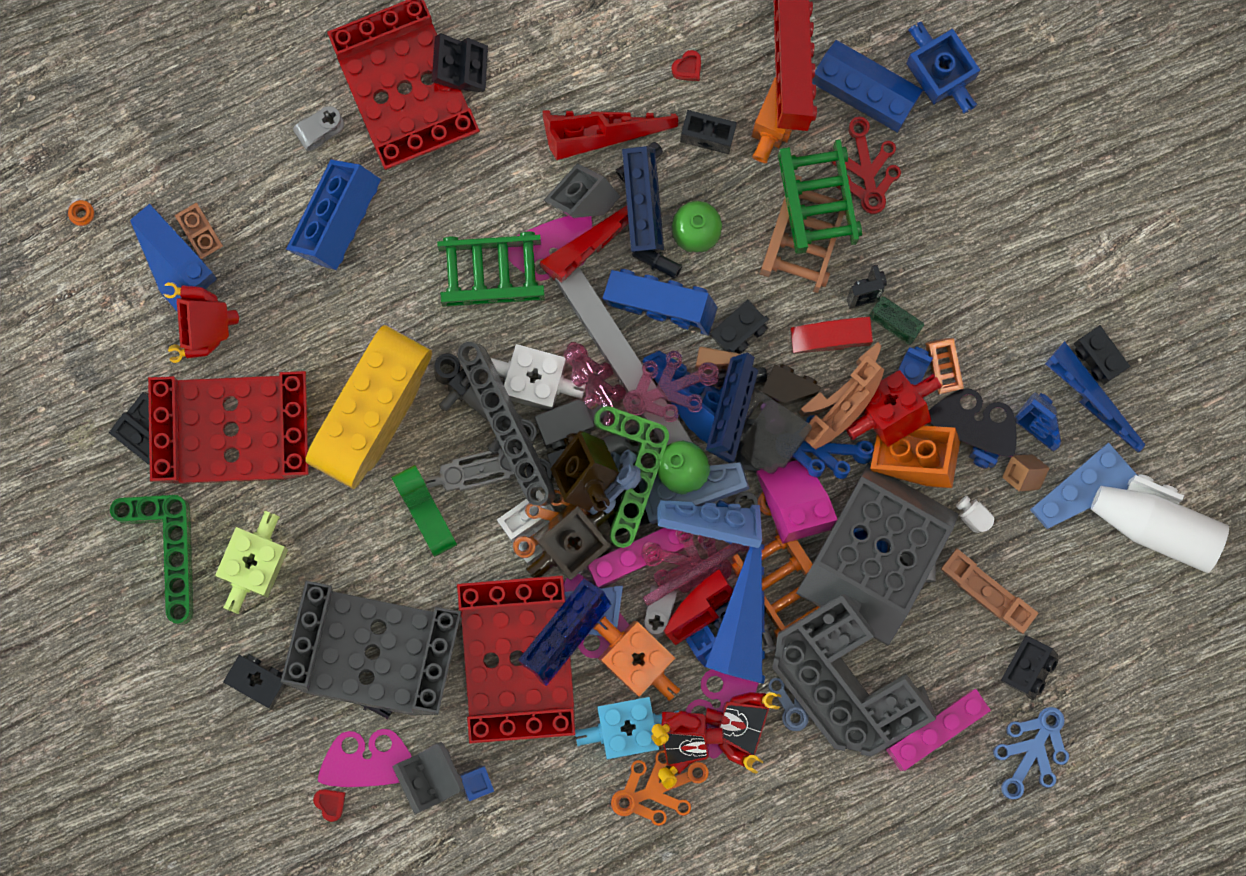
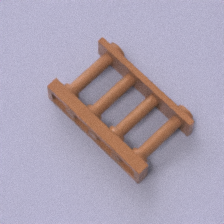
[760,175,853,293]

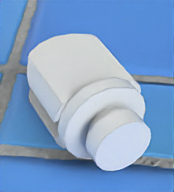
[956,496,994,533]

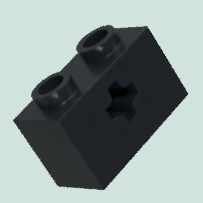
[680,110,737,154]
[223,653,286,709]

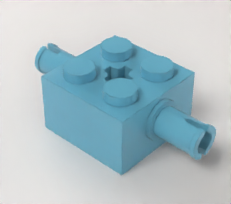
[575,697,679,760]

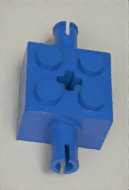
[906,21,980,114]

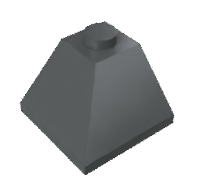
[544,163,621,218]

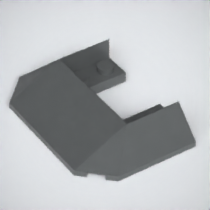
[772,594,936,757]

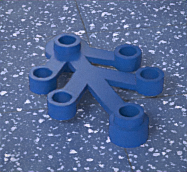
[775,415,874,479]

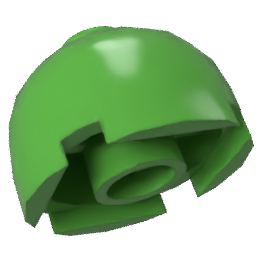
[671,200,722,252]
[657,440,710,495]

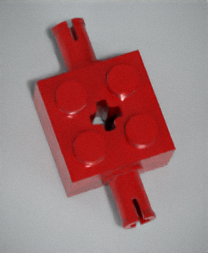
[846,370,942,447]

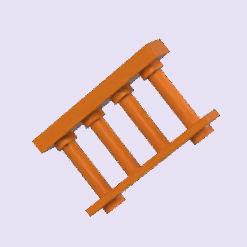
[731,529,820,637]

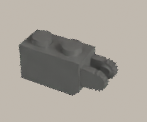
[535,399,609,450]

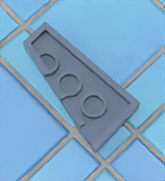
[638,462,750,524]

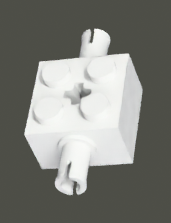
[483,344,586,411]

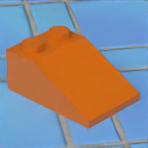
[870,426,960,488]

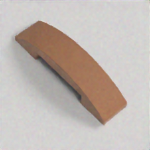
[799,342,881,417]
[799,356,884,449]
[941,548,1039,634]

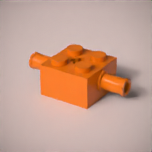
[751,77,792,163]
[593,616,680,701]

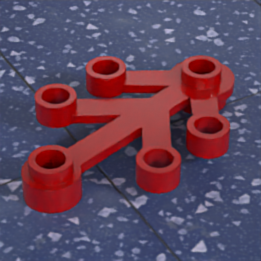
[831,117,901,214]

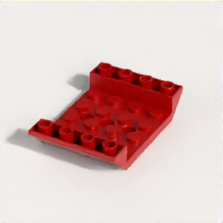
[327,0,480,170]
[148,371,309,484]
[457,575,575,744]

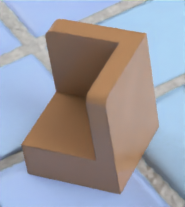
[1002,454,1050,492]

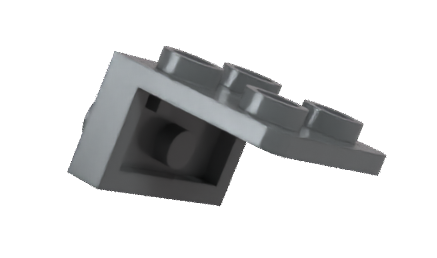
[392,742,464,815]

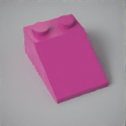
[756,460,838,544]

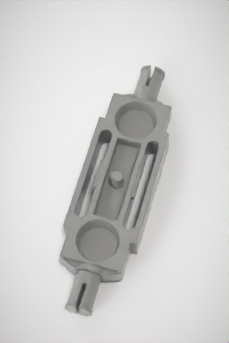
[425,447,520,492]

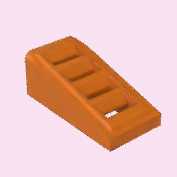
[925,338,964,394]

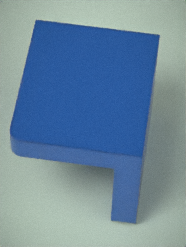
[460,765,494,801]

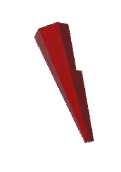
[543,110,678,160]
[540,205,629,283]

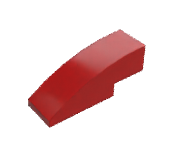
[790,317,873,354]
[664,569,733,645]

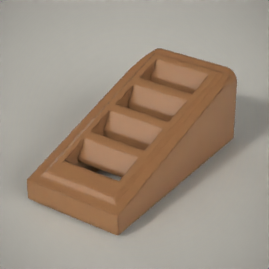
[695,346,741,371]

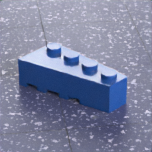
[602,269,718,336]

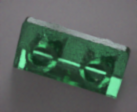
[868,296,924,346]

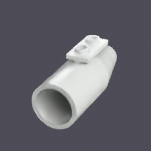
[1091,474,1229,573]

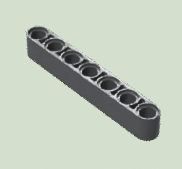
[457,342,555,506]

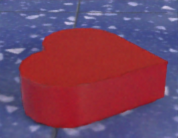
[671,50,701,81]
[313,789,346,822]

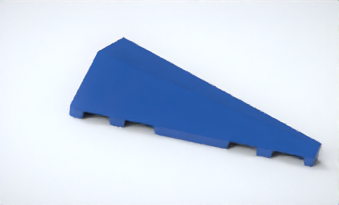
[1045,341,1145,452]
[705,544,765,684]

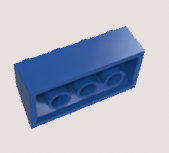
[812,40,923,133]
[286,159,381,270]

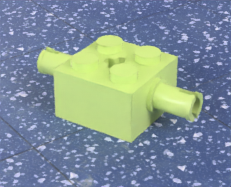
[215,511,288,614]

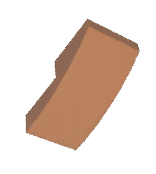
[174,202,223,259]

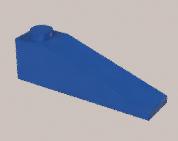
[130,204,217,311]
[642,351,723,443]
[1015,392,1061,452]

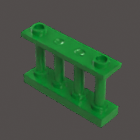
[778,139,862,254]
[437,231,545,307]

